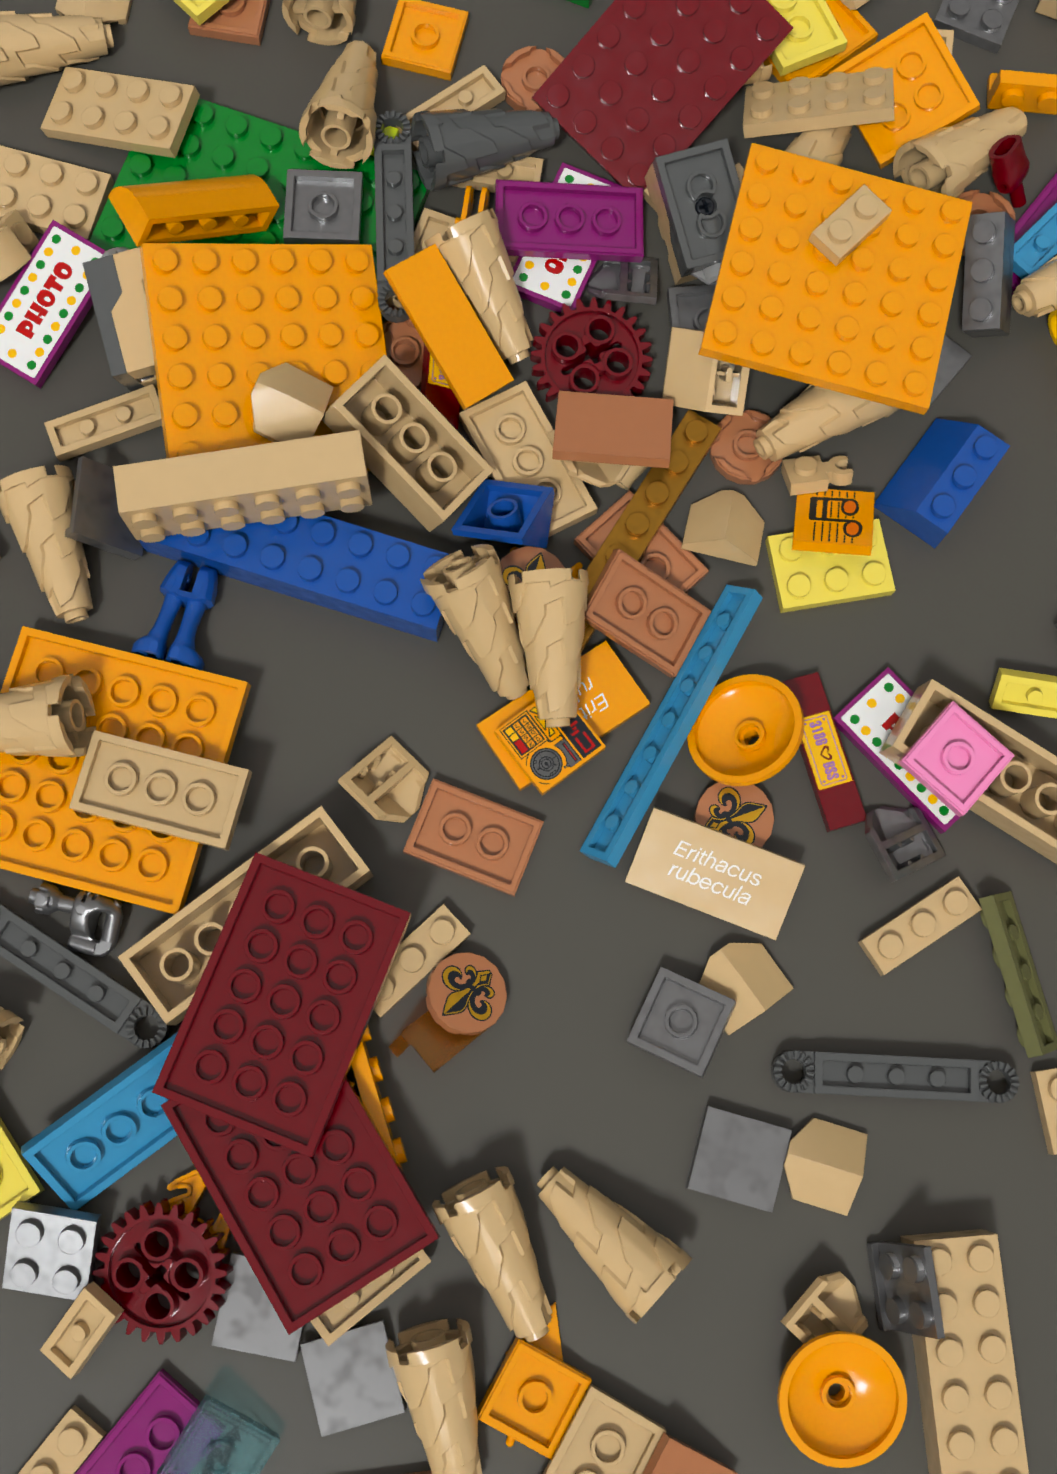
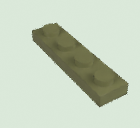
[979,891,1057,1058]

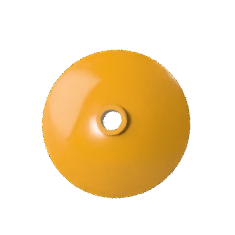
[687,674,804,786]
[777,1331,907,1468]

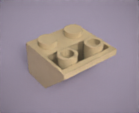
[662,327,750,416]

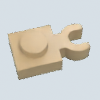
[781,455,853,496]

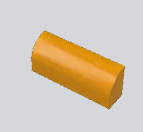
[108,174,280,247]
[383,244,514,410]

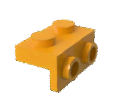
[987,70,1057,115]

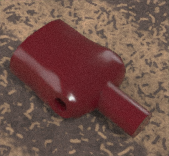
[988,135,1030,208]

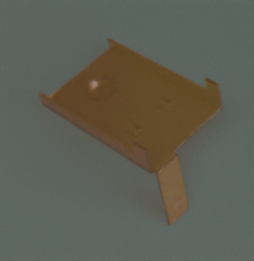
[389,1010,490,1073]

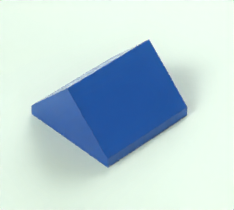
[451,479,555,549]

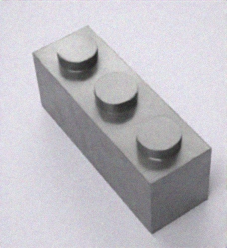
[962,211,1015,338]

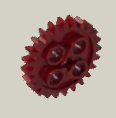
[530,297,653,403]
[93,1198,233,1344]

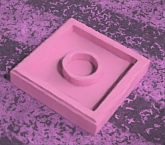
[897,701,1015,817]

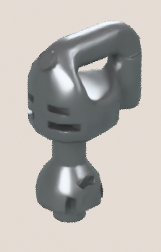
[28,882,123,957]

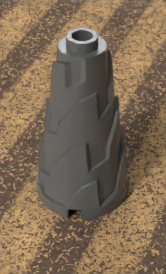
[411,108,560,192]

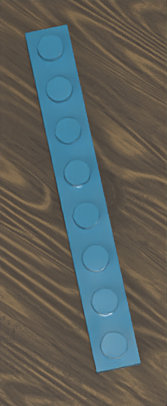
[580,585,763,868]

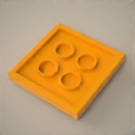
[828,12,980,170]

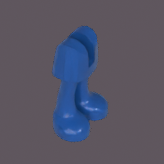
[131,559,218,671]

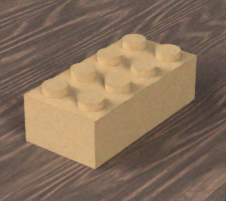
[321,354,494,532]

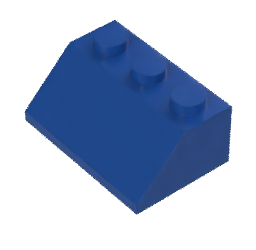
[874,418,1010,549]

